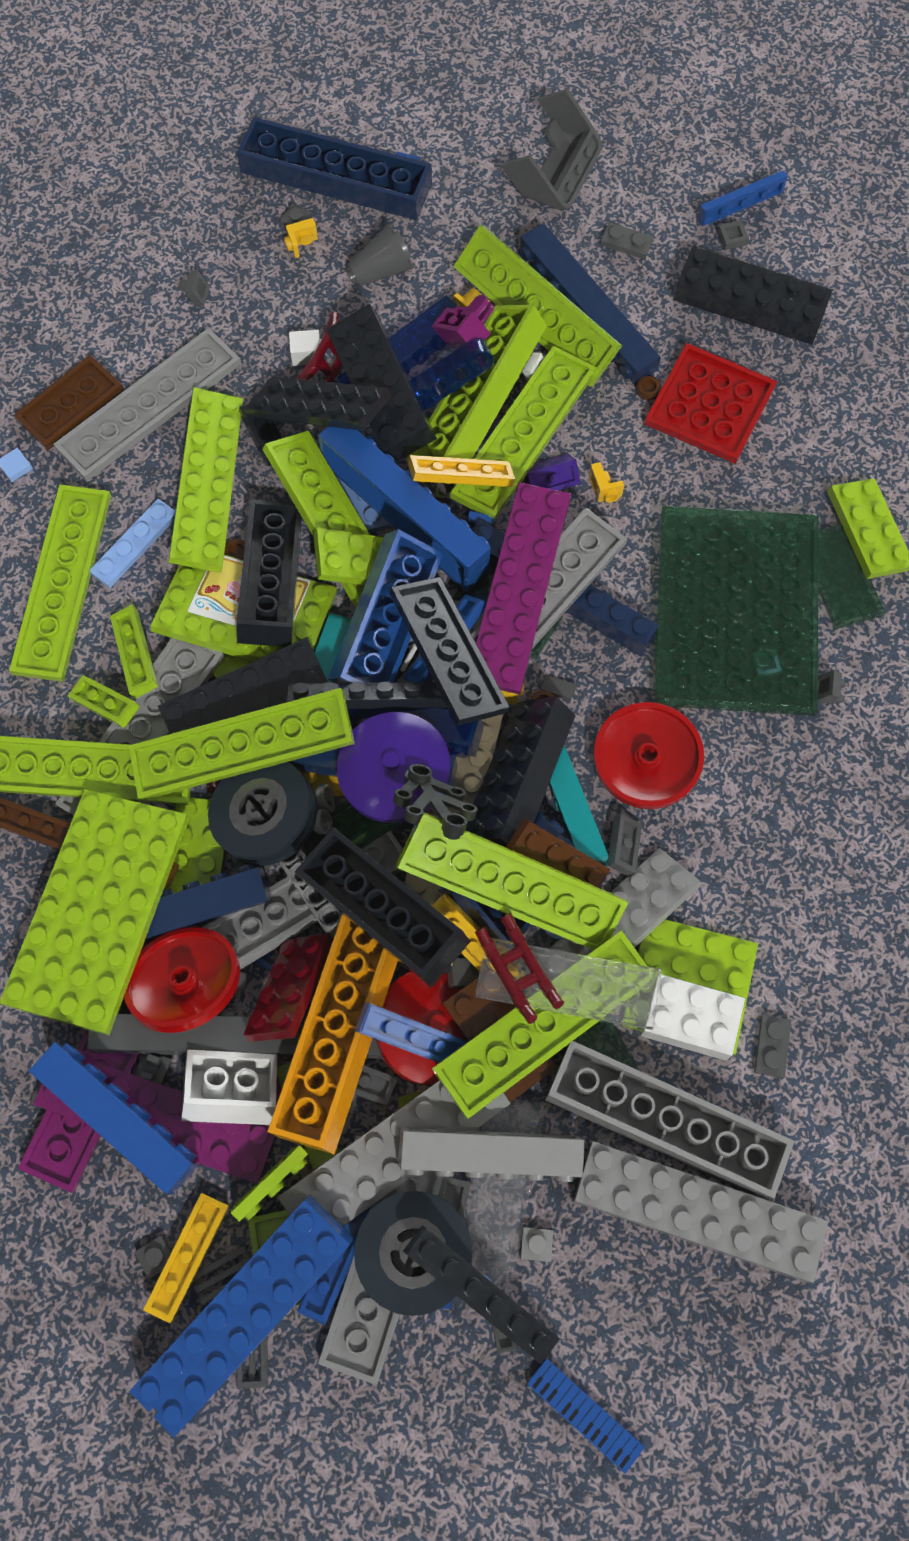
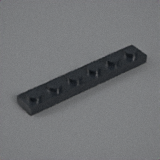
[286,681,447,709]
[403,1225,560,1365]

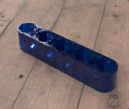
[410,338,494,411]

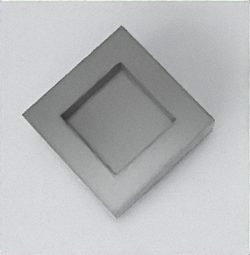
[521,1227,553,1262]

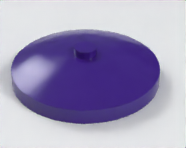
[337,712,451,823]

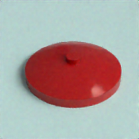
[593,702,704,809]
[124,927,240,1033]
[375,972,466,1086]

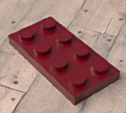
[243,934,334,1042]

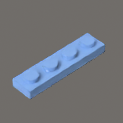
[90,499,175,589]

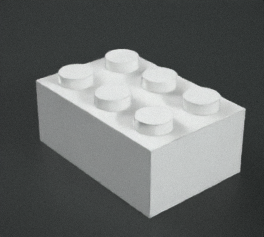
[640,974,745,1061]
[181,1049,277,1125]

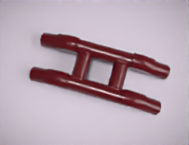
[296,312,342,383]
[475,913,564,1024]

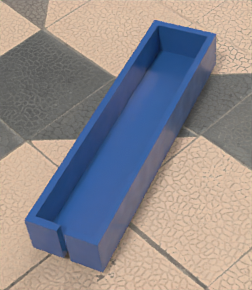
[318,427,491,592]
[129,1195,354,1438]

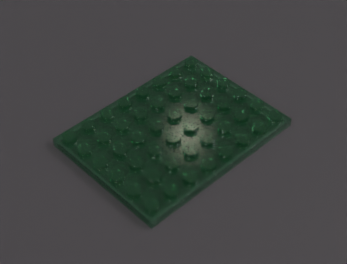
[654,506,819,716]

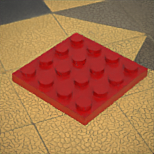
[644,343,778,464]

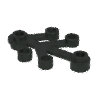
[393,764,477,840]

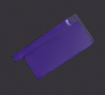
[526,453,581,491]

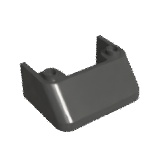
[501,88,602,210]

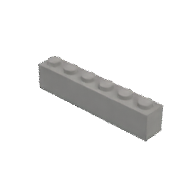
[398,1127,585,1182]

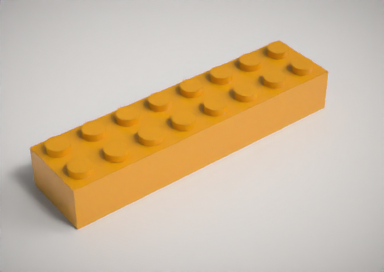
[268,914,398,1155]

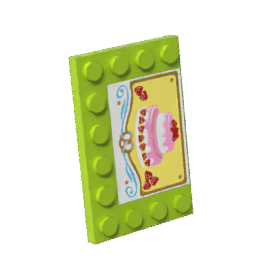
[150,555,338,662]

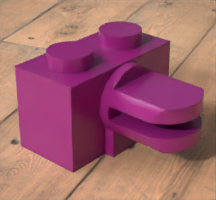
[432,295,494,352]

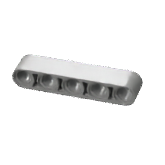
[279,848,342,938]

